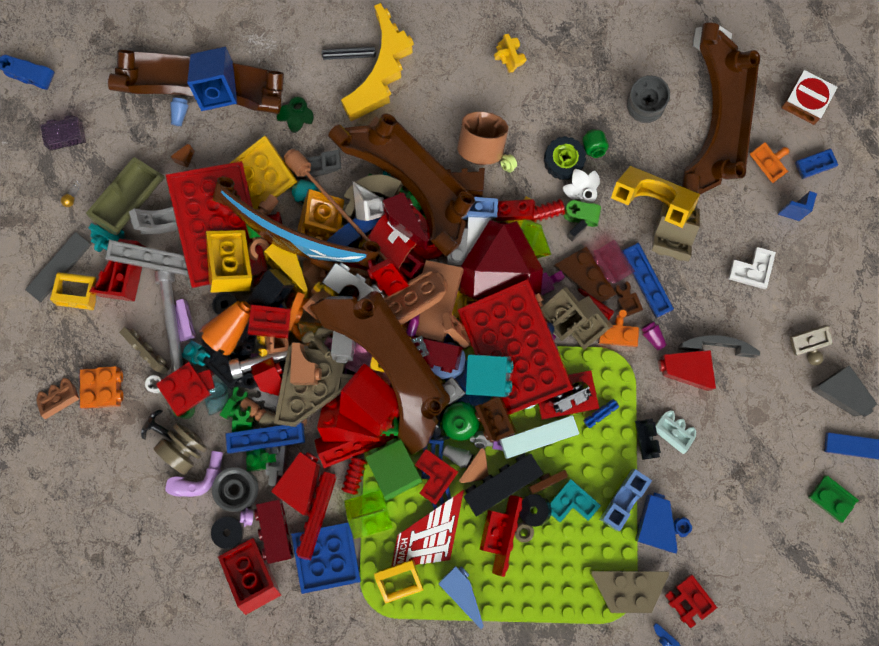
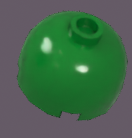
[441,401,480,441]

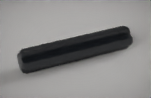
[322,46,376,60]

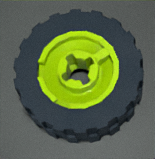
[544,136,586,180]

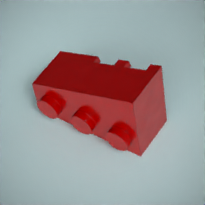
[89,239,146,302]

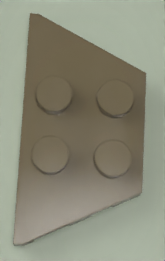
[591,571,669,613]

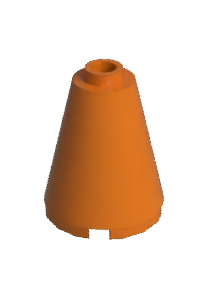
[199,301,251,355]

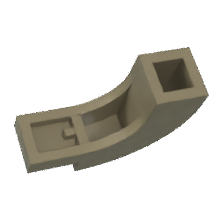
[342,175,403,220]

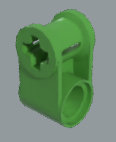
[563,200,601,227]

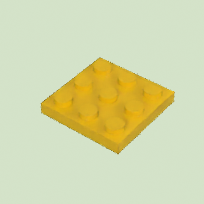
[230,136,298,210]

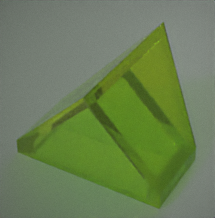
[521,219,552,259]

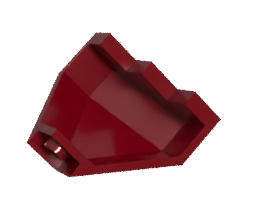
[460,220,543,299]

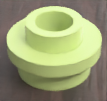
[500,154,517,173]

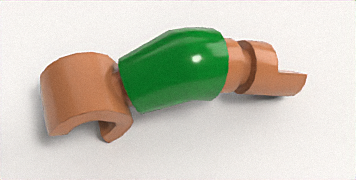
[246,194,279,260]

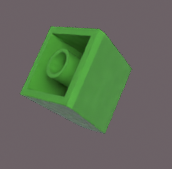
[366,438,423,500]

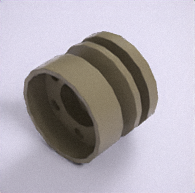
[153,422,208,475]

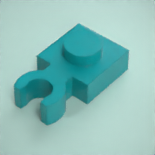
[182,340,211,366]

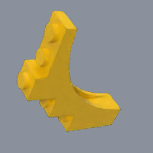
[341,3,414,122]

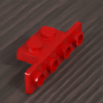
[479,495,523,577]

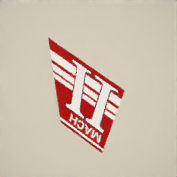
[391,490,464,567]

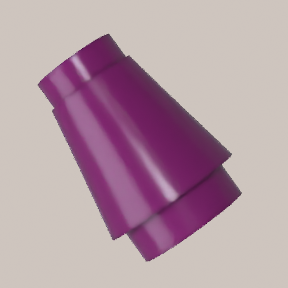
[641,321,667,351]

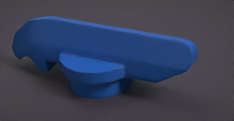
[653,623,681,646]

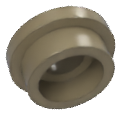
[515,522,534,542]

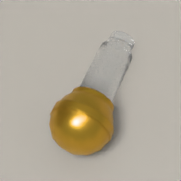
[61,181,82,207]

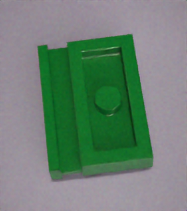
[808,475,859,523]

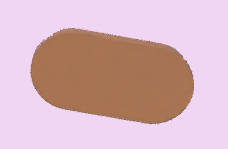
[383,271,448,325]

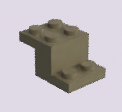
[652,202,700,262]
[541,287,613,349]

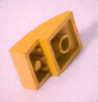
[297,189,344,241]

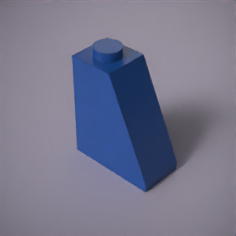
[635,493,678,554]

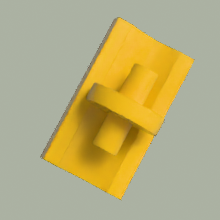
[494,34,526,73]

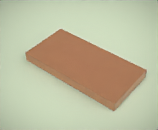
[414,260,464,343]

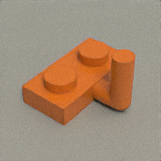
[750,142,790,183]
[598,310,639,347]

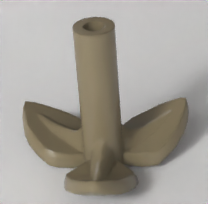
[302,327,333,358]

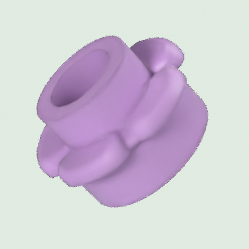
[240,507,253,527]

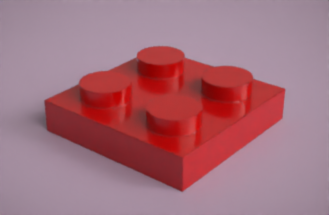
[156,362,212,417]

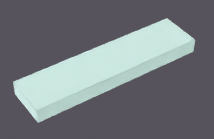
[500,415,579,459]

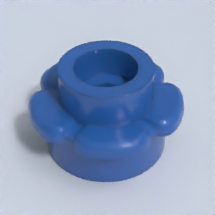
[673,517,692,537]

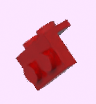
[367,258,409,296]

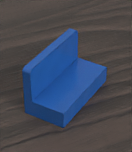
[778,191,817,221]

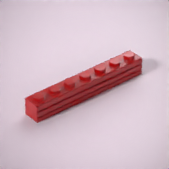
[296,472,337,561]

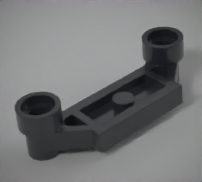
[201,338,258,390]

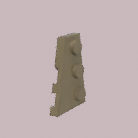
[119,327,169,375]

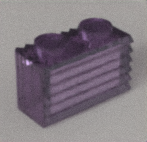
[40,115,86,151]

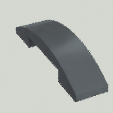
[283,150,342,180]
[678,335,760,358]

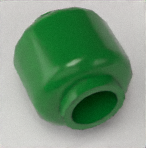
[582,129,609,158]

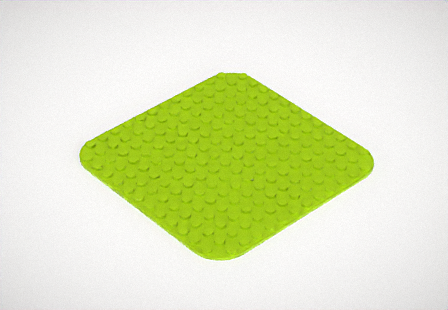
[360,344,638,624]

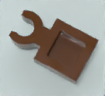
[615,281,643,317]

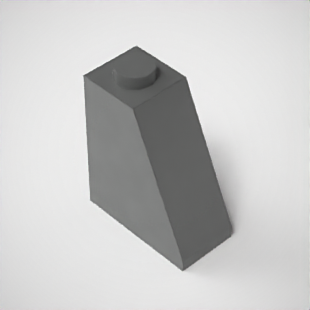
[812,365,878,417]

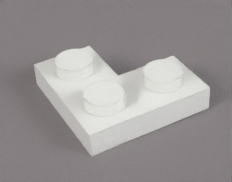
[728,247,776,289]

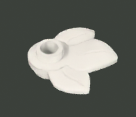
[563,169,600,203]

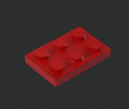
[538,370,599,420]

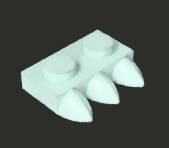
[656,411,696,454]

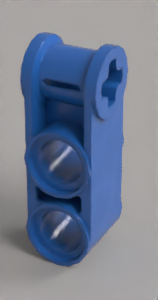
[0,55,55,90]

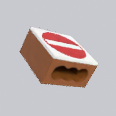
[781,70,838,125]

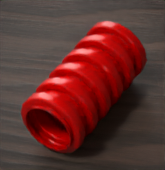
[531,199,565,223]
[341,457,367,495]

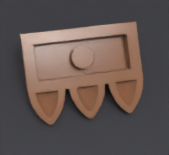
[36,378,79,419]

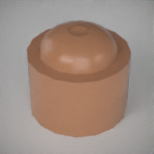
[457,111,509,165]

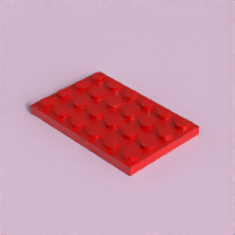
[166,161,267,289]
[458,279,574,415]

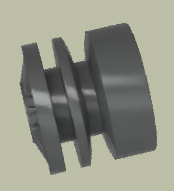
[627,75,670,123]

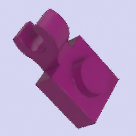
[541,271,565,296]

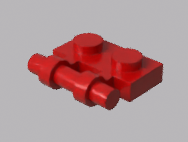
[665,574,718,628]

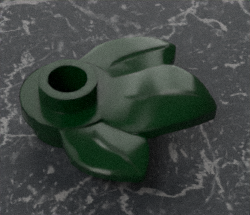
[277,97,314,133]

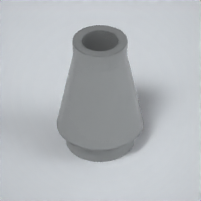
[443,445,473,469]

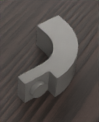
[129,207,178,235]

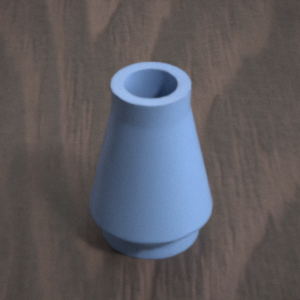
[170,98,189,126]

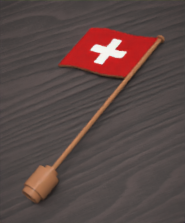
[284,149,428,270]

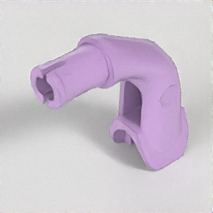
[165,451,223,497]

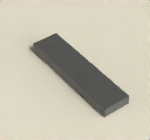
[25,232,91,302]

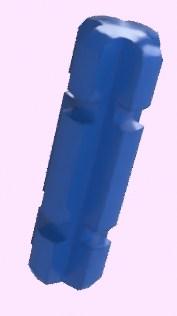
[584,399,619,428]

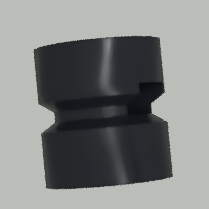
[212,292,239,315]

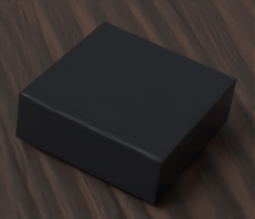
[568,220,588,241]

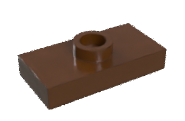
[528,470,568,494]

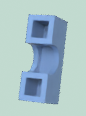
[599,469,652,531]

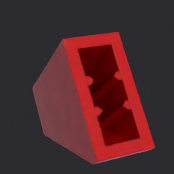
[658,350,716,391]

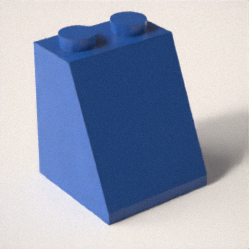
[187,46,237,111]

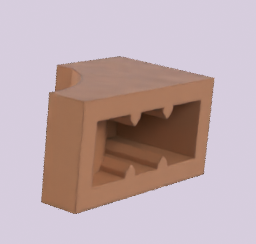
[290,343,322,385]

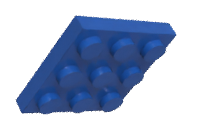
[291,522,361,594]

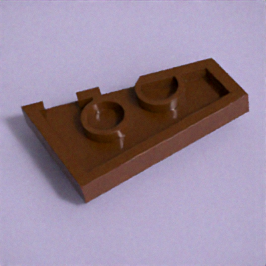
[554,246,616,303]

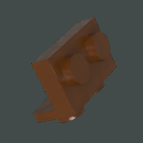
[475,397,517,443]

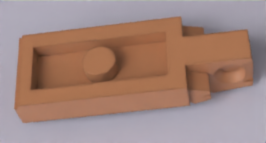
[442,312,472,349]

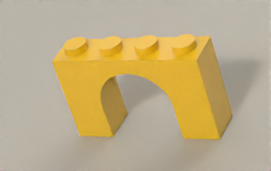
[611,166,700,228]

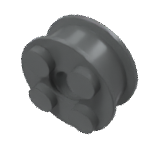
[212,467,259,512]

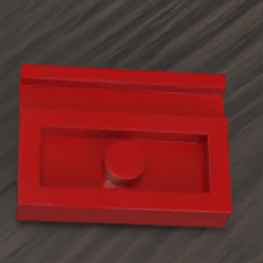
[248,305,291,339]

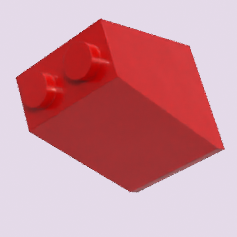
[339,364,400,436]
[271,452,321,516]

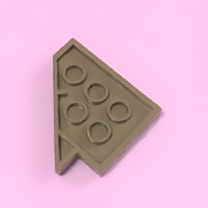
[274,345,354,427]

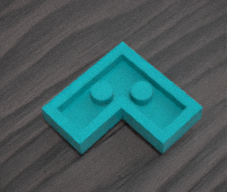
[550,479,601,523]

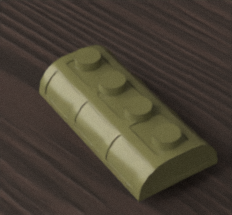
[86,157,165,235]

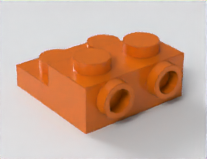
[80,366,124,409]

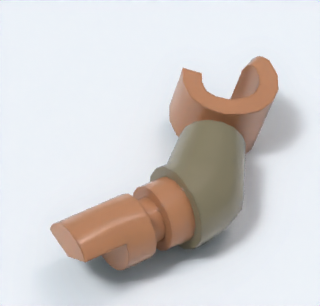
[240,397,307,428]

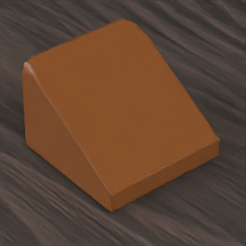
[171,144,195,167]

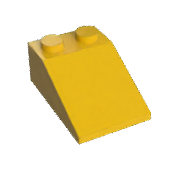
[206,230,252,293]
[264,244,308,299]

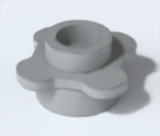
[470,431,493,449]

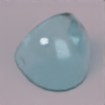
[205,382,229,416]

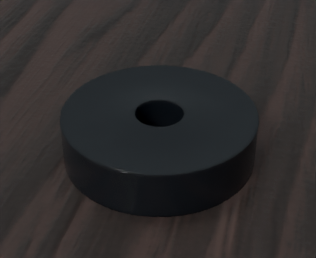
[519,494,552,527]
[211,516,244,549]

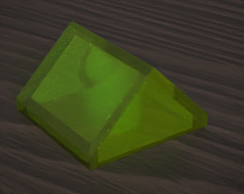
[344,490,393,539]

